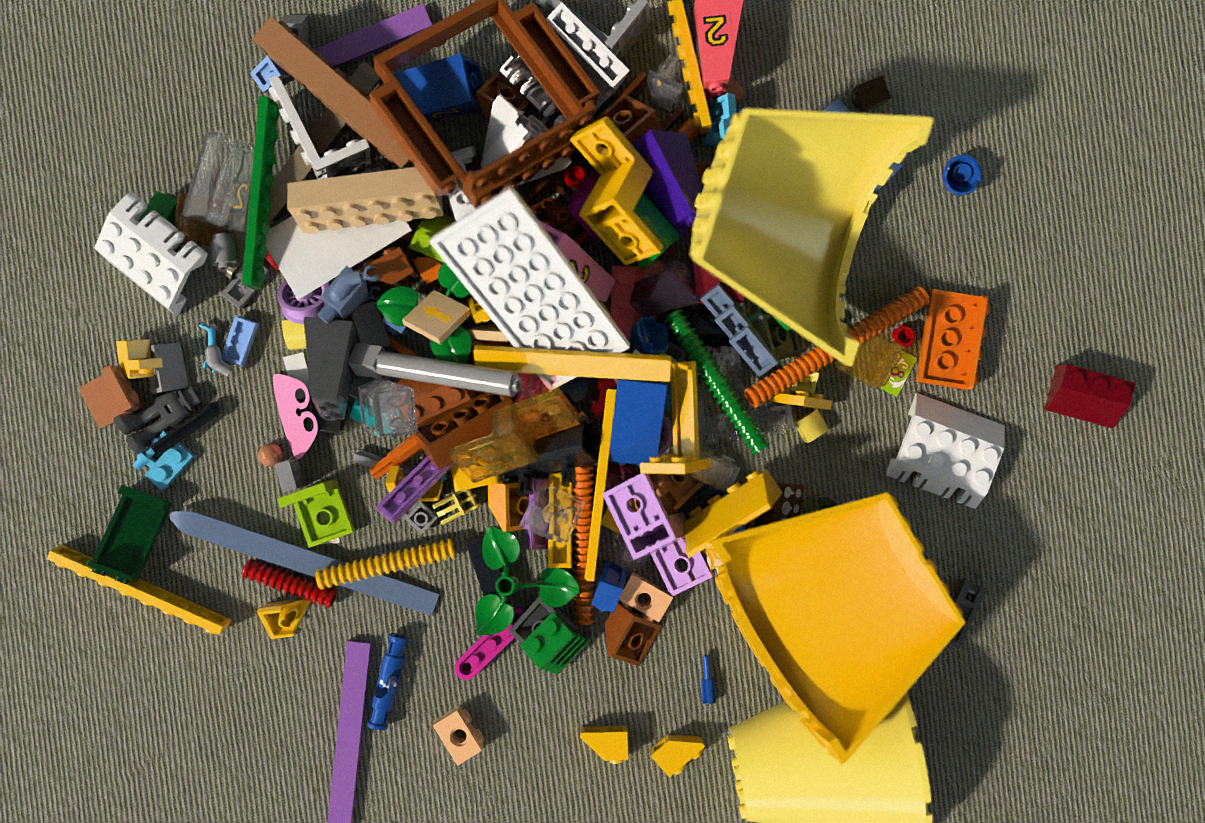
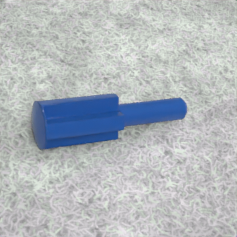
[701,655,716,704]

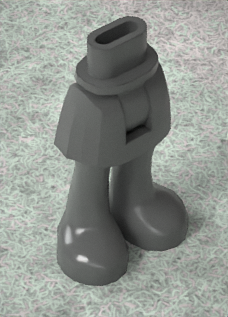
[114,386,202,455]

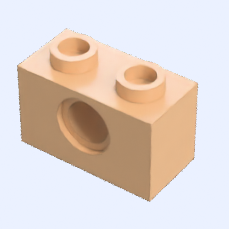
[619,571,673,622]
[433,705,485,765]

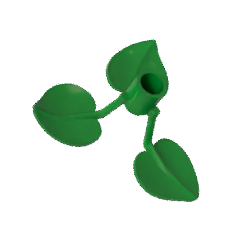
[377,262,472,364]
[475,526,580,635]

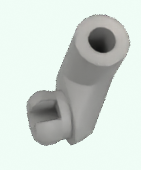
[205,345,233,377]

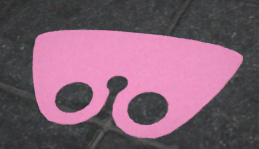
[273,374,318,460]

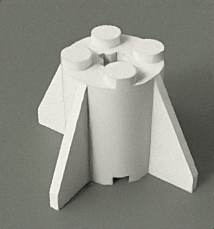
[480,94,572,186]

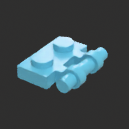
[702,93,737,147]
[133,430,196,491]

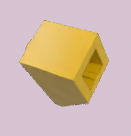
[650,734,705,778]

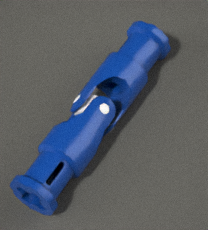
[367,633,409,731]

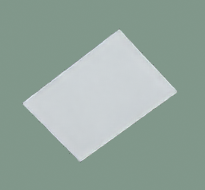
[266,169,411,300]

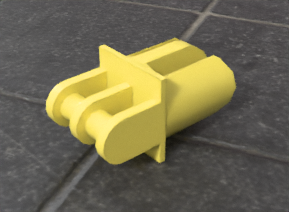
[432,489,481,526]

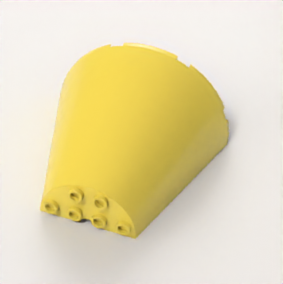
[727,692,932,823]

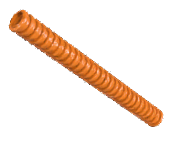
[745,286,930,408]

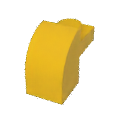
[116,339,163,379]

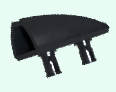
[495,421,599,496]

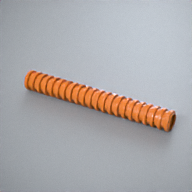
[573,464,595,625]

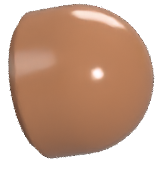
[258,443,283,466]

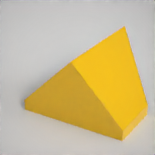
[257,598,312,639]

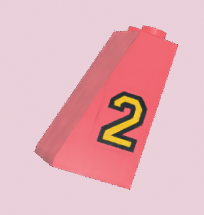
[692,0,743,101]

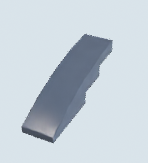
[700,282,778,377]

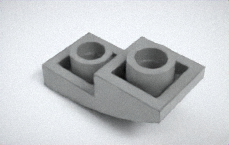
[403,502,438,534]

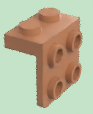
[80,365,143,428]

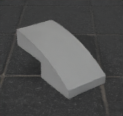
[221,263,269,310]

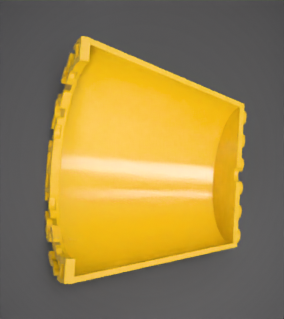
[705,492,965,765]

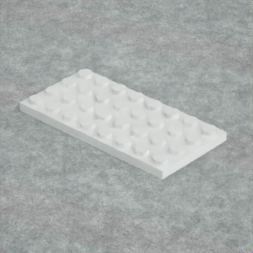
[429,186,630,391]

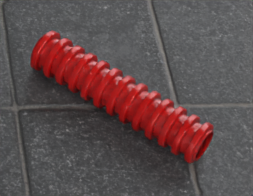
[242,558,337,609]

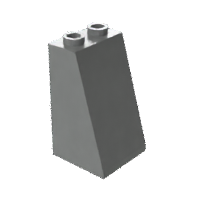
[304,316,359,421]

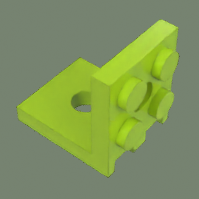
[277,479,355,548]

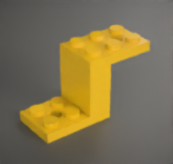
[570,116,663,265]

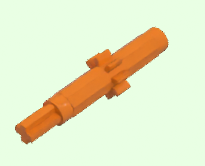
[368,421,423,480]

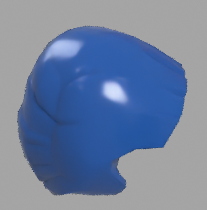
[942,155,982,196]
[630,316,669,355]

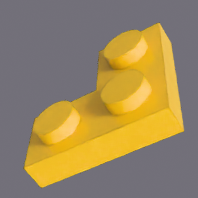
[766,389,832,410]

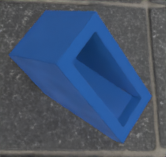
[591,560,628,613]

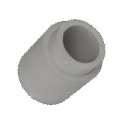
[210,233,237,270]

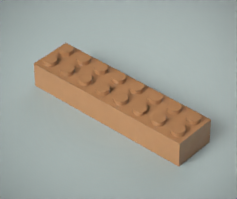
[252,17,415,169]

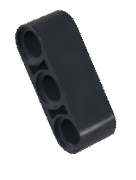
[466,533,510,599]

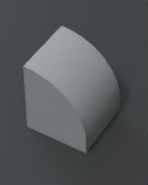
[281,15,309,42]

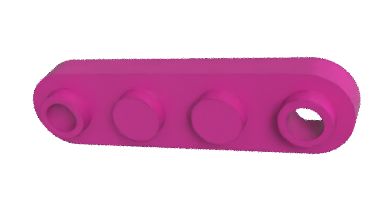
[454,606,526,680]

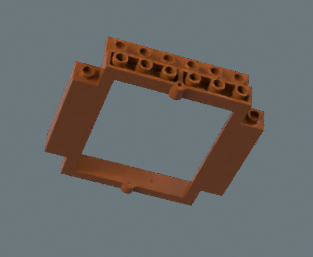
[370,0,600,209]

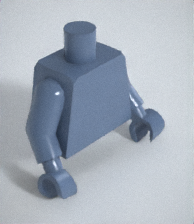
[317,265,382,324]

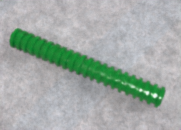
[664,309,770,455]

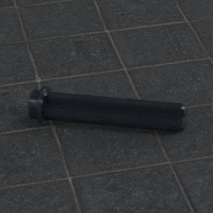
[151,402,222,455]

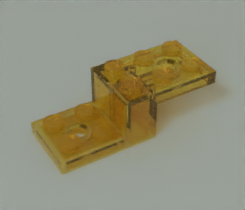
[449,388,580,483]

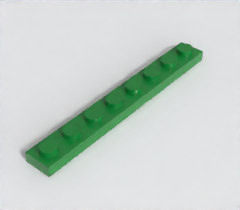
[242,96,280,289]

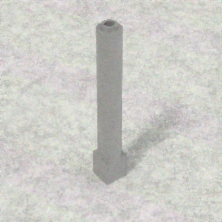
[347,343,522,396]

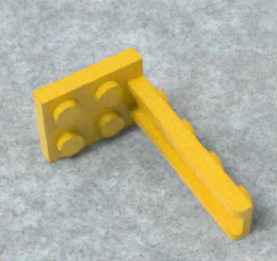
[640,361,711,474]

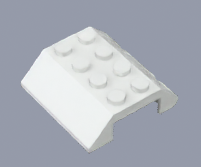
[500,2,630,126]
[95,192,208,316]
[886,393,1005,509]

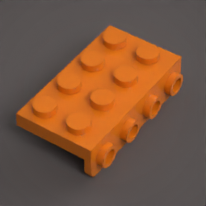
[916,289,990,390]

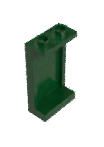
[86,484,172,585]

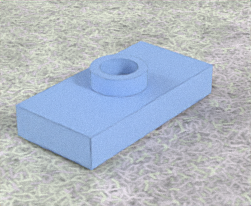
[222,315,260,367]

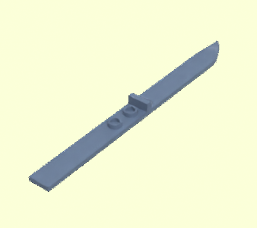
[169,511,440,616]

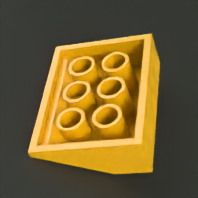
[684,469,782,558]

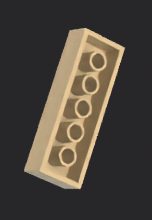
[287,167,444,233]

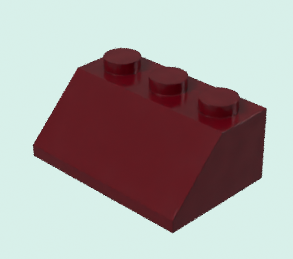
[1044,364,1136,428]

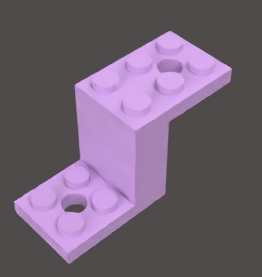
[603,473,714,596]

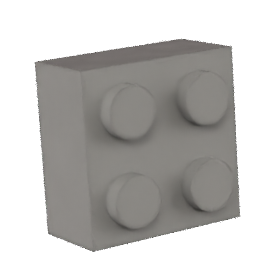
[275,459,305,492]

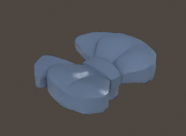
[559,377,590,404]

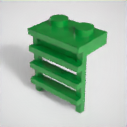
[520,612,590,675]

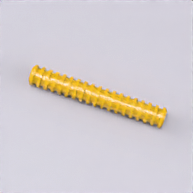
[315,538,456,590]

